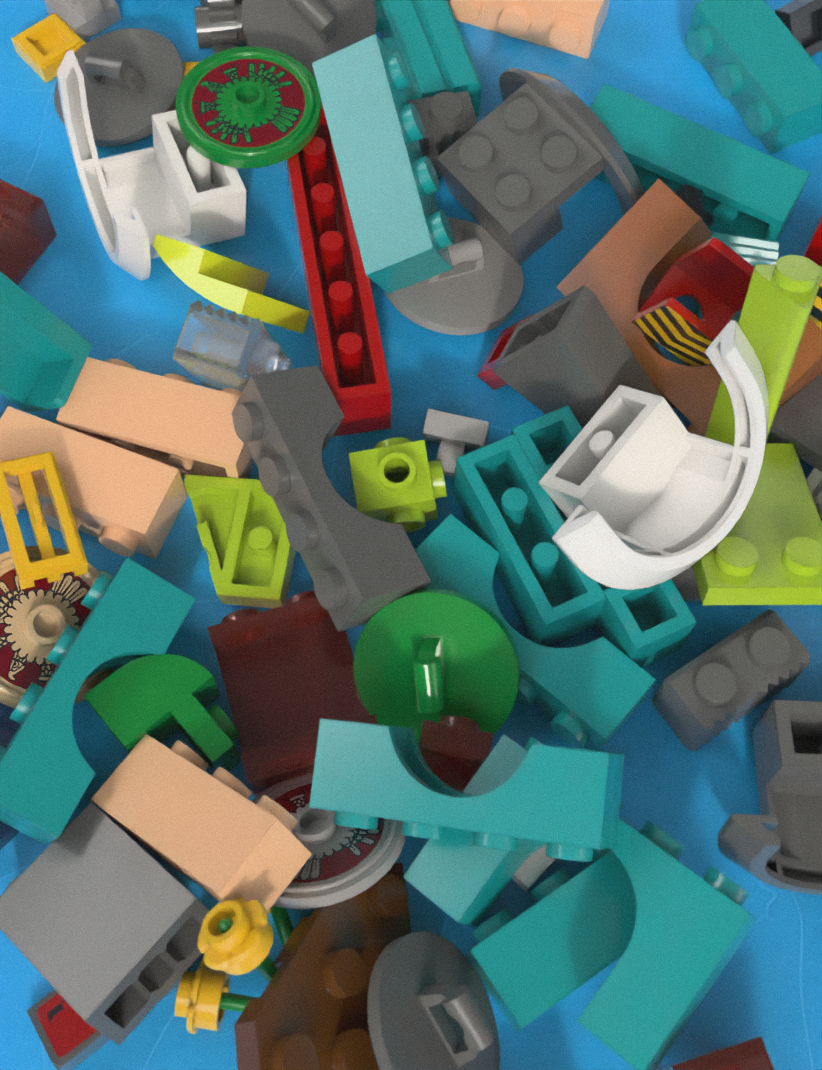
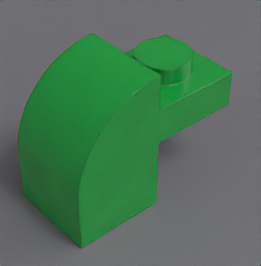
[84,654,241,772]

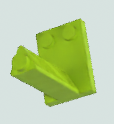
[692,255,822,605]

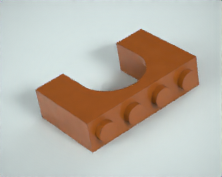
[556,179,822,437]

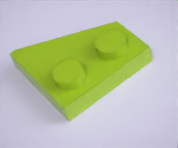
[184,474,296,610]

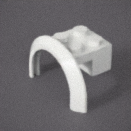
[56,50,246,281]
[538,320,769,589]

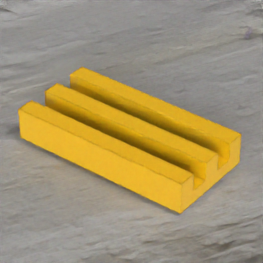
[0,451,88,590]

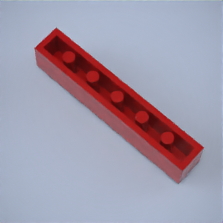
[285,101,391,437]

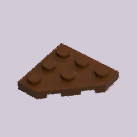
[234,862,412,1070]

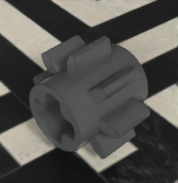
[195,0,247,54]

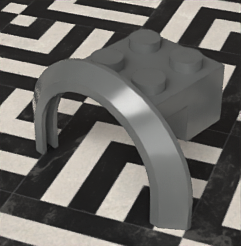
[437,68,644,265]
[717,700,822,895]

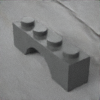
[231,365,431,632]

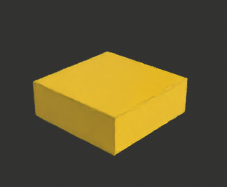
[11,13,86,83]

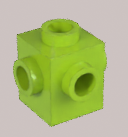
[348,437,447,533]

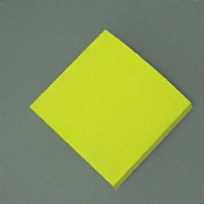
[153,234,310,334]

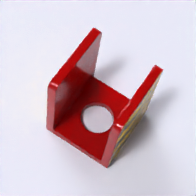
[631,237,754,366]

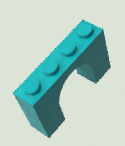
[403,734,758,1070]

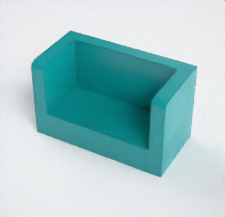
[0,272,93,412]

